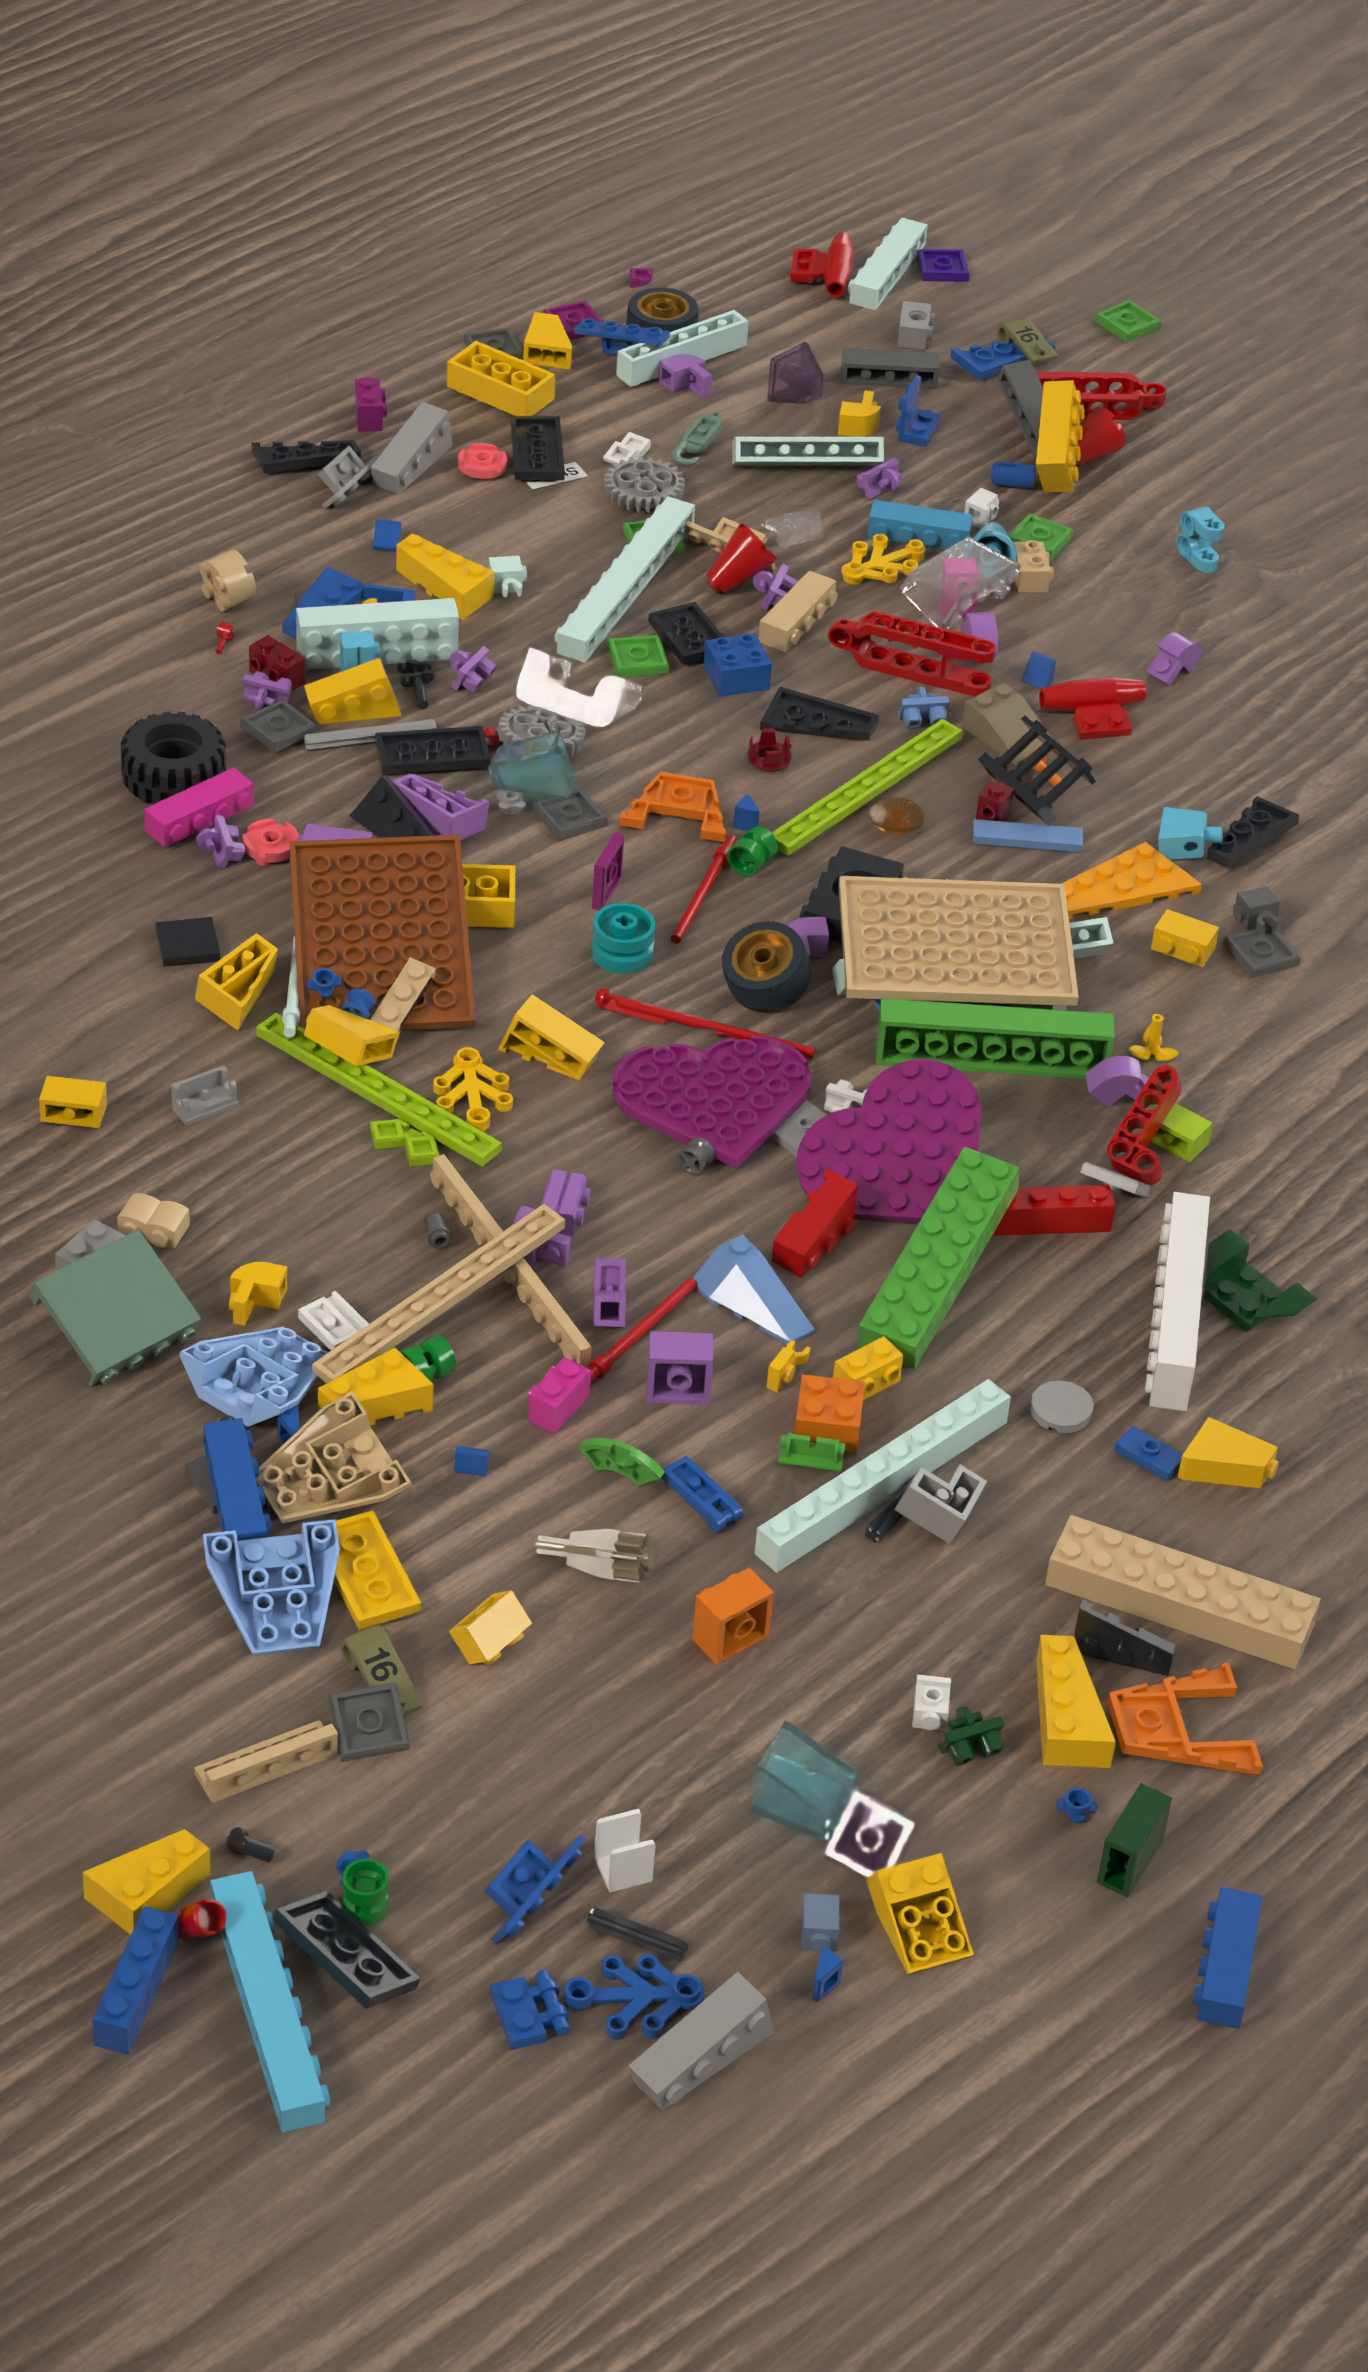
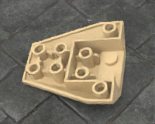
[255,1391,412,1524]

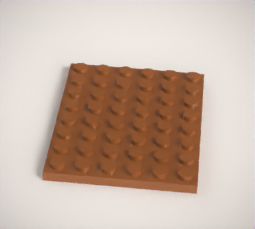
[289,835,475,1030]

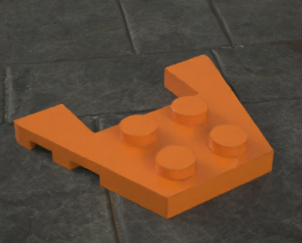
[619,772,726,842]

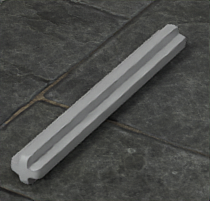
[304,719,437,750]

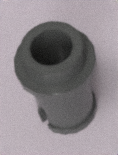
[424,1211,452,1249]

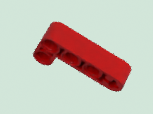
[1107,1065,1182,1185]

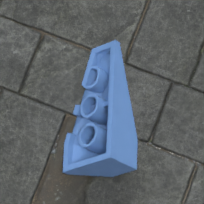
[693,1235,815,1344]

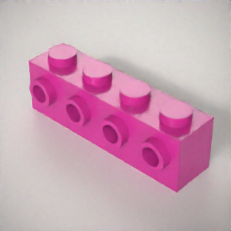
[144,767,254,847]

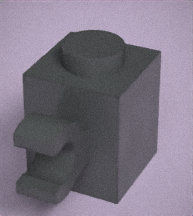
[1233,886,1280,934]

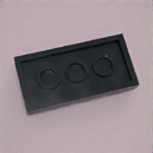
[510,416,565,482]
[375,726,490,775]
[272,1891,421,2009]

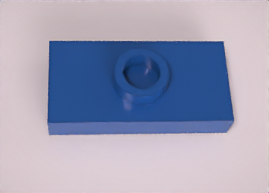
[1114,1426,1183,1481]

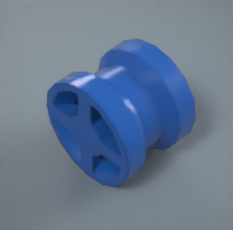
[341,988,376,1019]

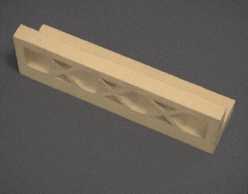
[194,1720,338,1803]

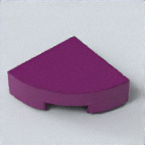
[629,268,653,288]

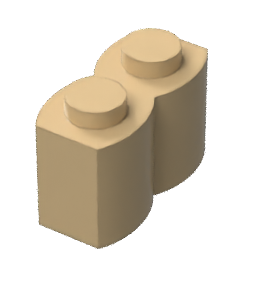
[117,1193,190,1249]

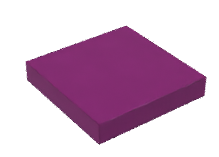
[543,301,604,340]
[592,833,624,910]

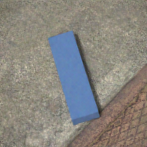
[973,819,1083,853]

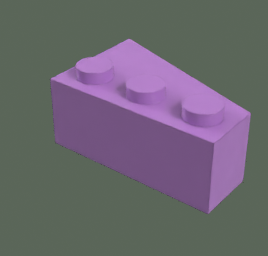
[392,773,490,841]

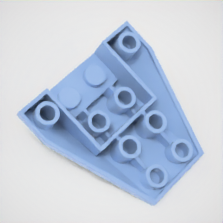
[180,1327,328,1427]
[203,1519,340,1656]

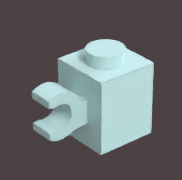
[488,556,527,597]

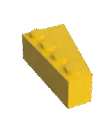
[396,533,495,621]

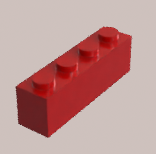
[992,1185,1115,1236]

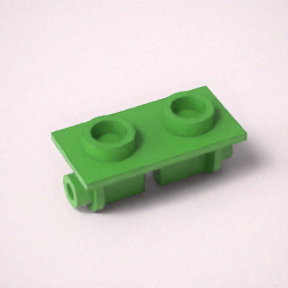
[778,1432,845,1472]

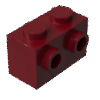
[249,635,306,692]

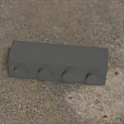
[840,347,939,389]
[997,360,1043,458]

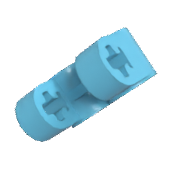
[1177,507,1225,573]

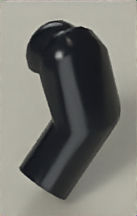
[226,1827,276,1863]

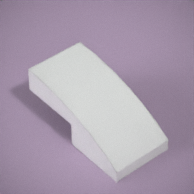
[603,432,651,465]

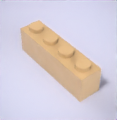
[758,571,838,653]

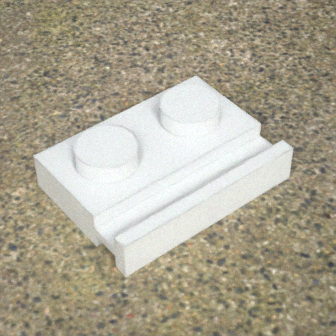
[298,1291,369,1350]

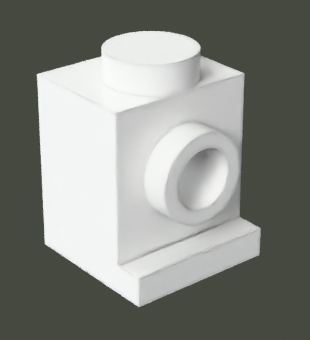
[964,488,999,529]
[912,1675,951,1731]

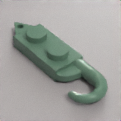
[671,411,723,466]

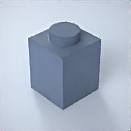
[801,1893,839,1952]

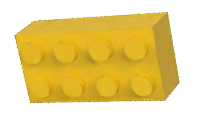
[447,341,556,416]
[1036,380,1084,493]
[462,864,515,928]

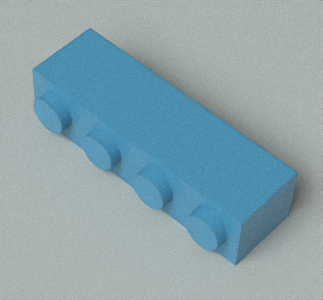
[867,500,973,552]

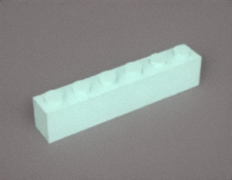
[847,218,928,310]
[616,310,749,387]
[732,437,884,466]

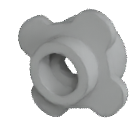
[496,790,525,815]

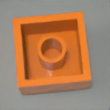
[795,1374,865,1454]
[692,1567,774,1665]

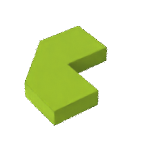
[370,1119,439,1167]

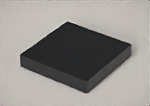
[155,917,221,967]

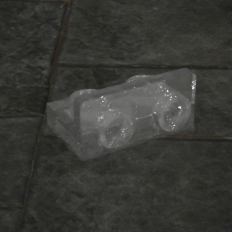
[762,509,823,548]

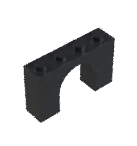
[800,846,904,944]

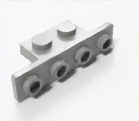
[318,446,386,509]

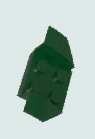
[1204,1229,1317,1332]

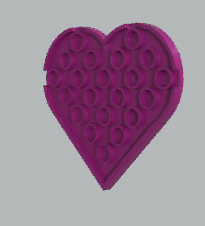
[612,1035,812,1169]
[796,1059,981,1223]

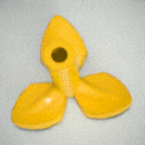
[1128,1014,1179,1061]

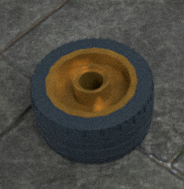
[626,287,699,332]
[722,921,811,1012]

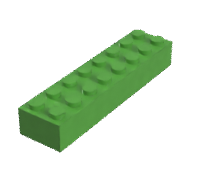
[876,998,1115,1079]
[859,1147,1020,1369]

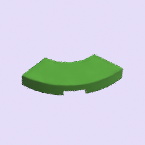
[578,1438,665,1487]

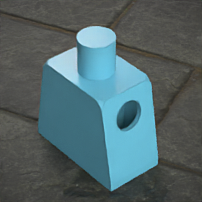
[1158,807,1223,860]

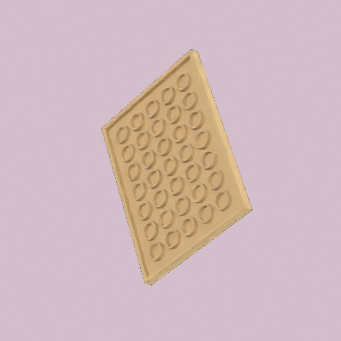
[839,876,1079,1006]

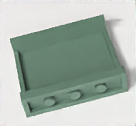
[29,1229,201,1387]

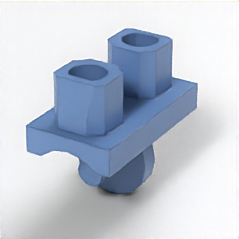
[897,686,950,729]

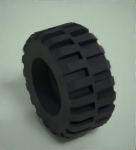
[121,711,226,805]

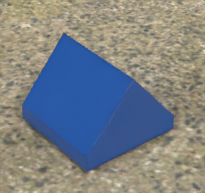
[733,794,760,831]
[454,1446,490,1476]

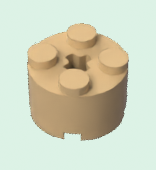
[198,549,256,612]

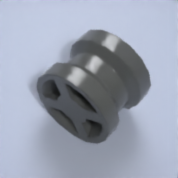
[677,1137,715,1175]

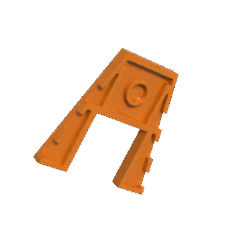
[1106,1662,1263,1775]

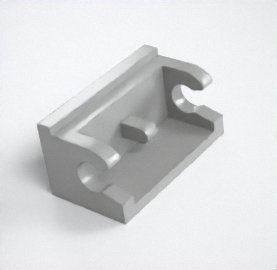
[171,1065,239,1126]

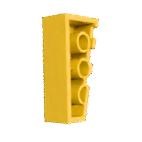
[1036,1635,1116,1768]

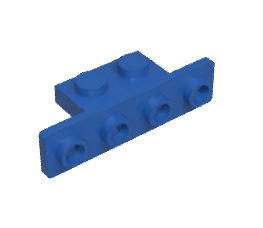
[574,318,670,355]
[484,1834,586,1943]

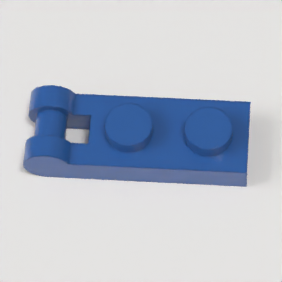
[661,1455,744,1533]

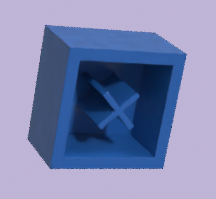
[704,633,772,697]

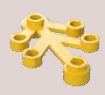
[841,534,926,584]
[433,1047,513,1132]

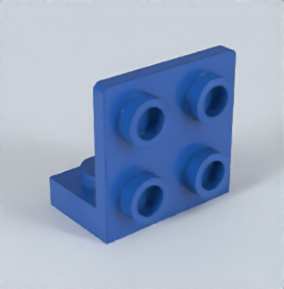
[896,375,941,447]

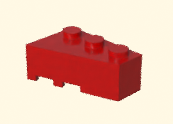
[771,1169,858,1278]

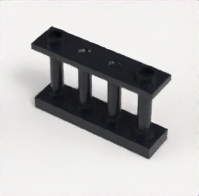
[978,715,1096,826]

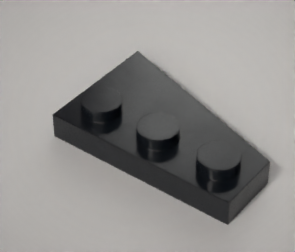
[1074,1599,1176,1676]

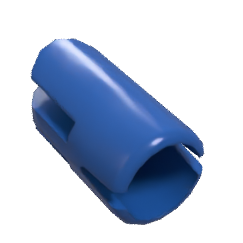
[991,462,1036,489]

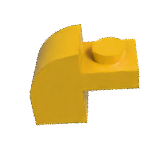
[838,390,881,437]
[229,1262,287,1326]

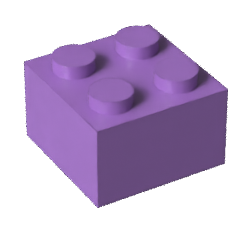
[646,1331,713,1405]

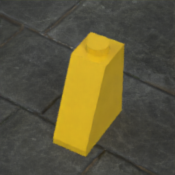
[523,312,572,370]
[304,1005,400,1066]
[1178,1417,1279,1488]

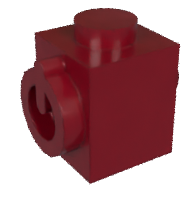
[976,780,1014,822]

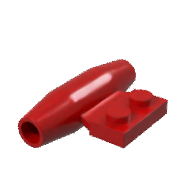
[790,232,854,298]
[1039,677,1146,740]

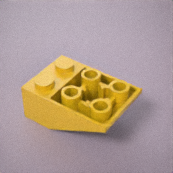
[866,1853,974,1974]

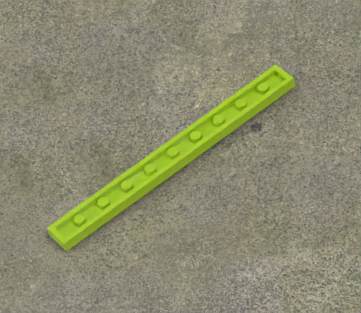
[772,719,963,856]
[256,1013,502,1167]

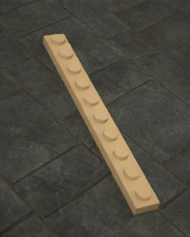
[430,1154,592,1369]
[312,1204,565,1383]

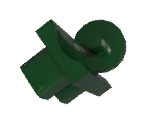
[938,1706,1005,1766]

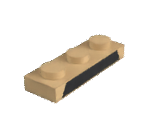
[370,957,436,1032]

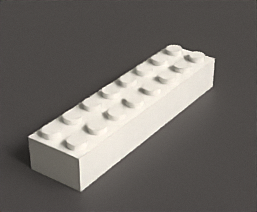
[1145,1192,1210,1411]

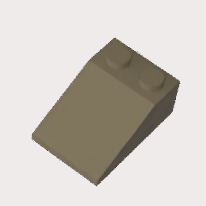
[962,683,1052,767]

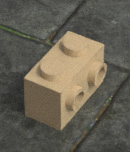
[1012,540,1054,593]

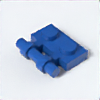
[490,1970,570,2050]

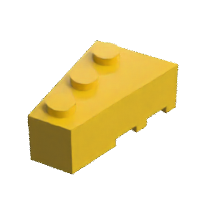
[304,658,402,724]
[195,933,278,1031]
[498,994,605,1080]
[318,1348,434,1425]
[83,1829,211,1935]

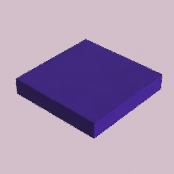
[917,249,969,282]

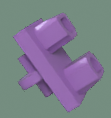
[857,458,902,498]
[753,564,798,611]
[449,646,497,693]
[242,671,292,711]
[196,815,245,868]

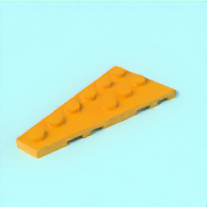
[1061,842,1202,919]

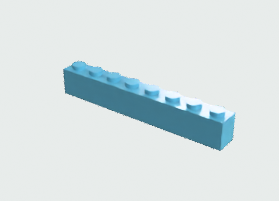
[210,1871,330,2133]

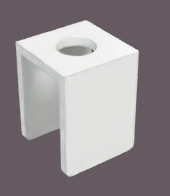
[594,1809,655,1893]

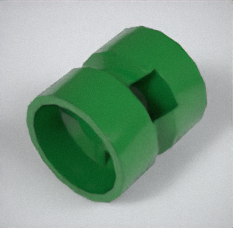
[727,826,778,876]
[399,1334,456,1382]
[342,1858,389,1926]

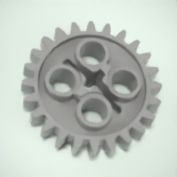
[604,456,685,512]
[498,704,586,760]

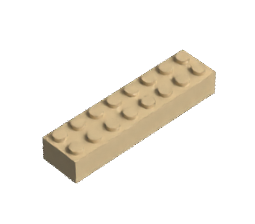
[1045,1515,1321,1670]

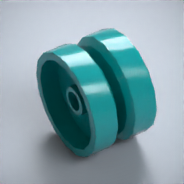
[591,903,656,974]

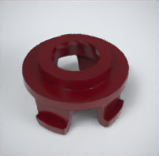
[747,728,792,771]

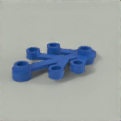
[564,1954,705,2040]

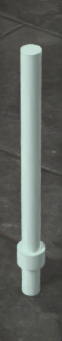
[282,936,300,1037]

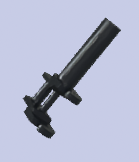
[397,660,434,709]

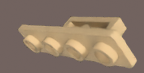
[685,517,776,572]

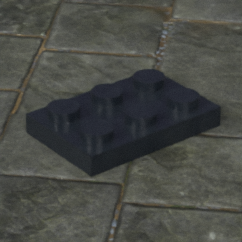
[648,602,725,665]

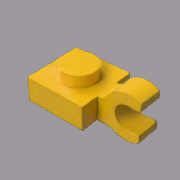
[766,1340,810,1393]

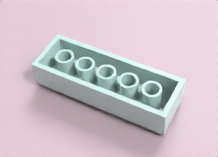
[296,598,459,670]

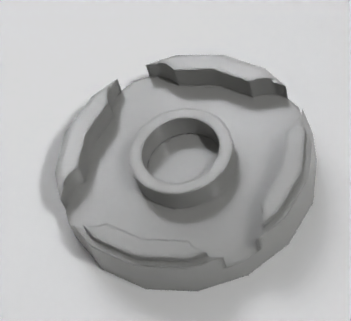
[1030,1380,1094,1434]

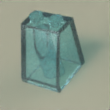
[488,729,577,798]
[752,1721,860,1843]

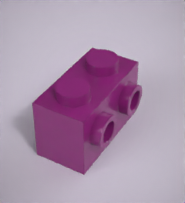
[355,377,387,432]

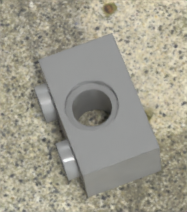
[897,301,935,350]

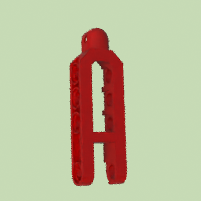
[1038,372,1167,420]
[828,611,996,697]

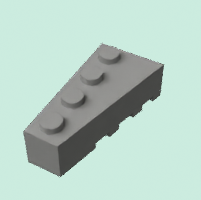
[371,401,453,494]
[629,1971,775,2110]

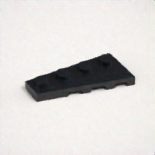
[760,687,879,740]
[1207,796,1299,868]

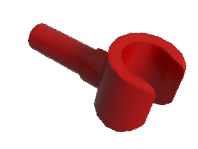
[215,621,235,654]
[484,726,499,748]

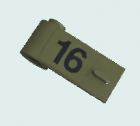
[997,318,1058,365]
[340,1624,423,1715]

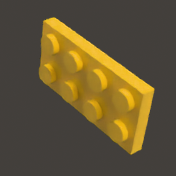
[334,1510,421,1630]

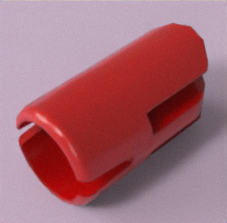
[178,1899,227,1940]

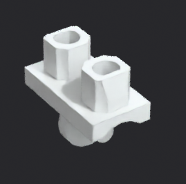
[824,1079,867,1113]

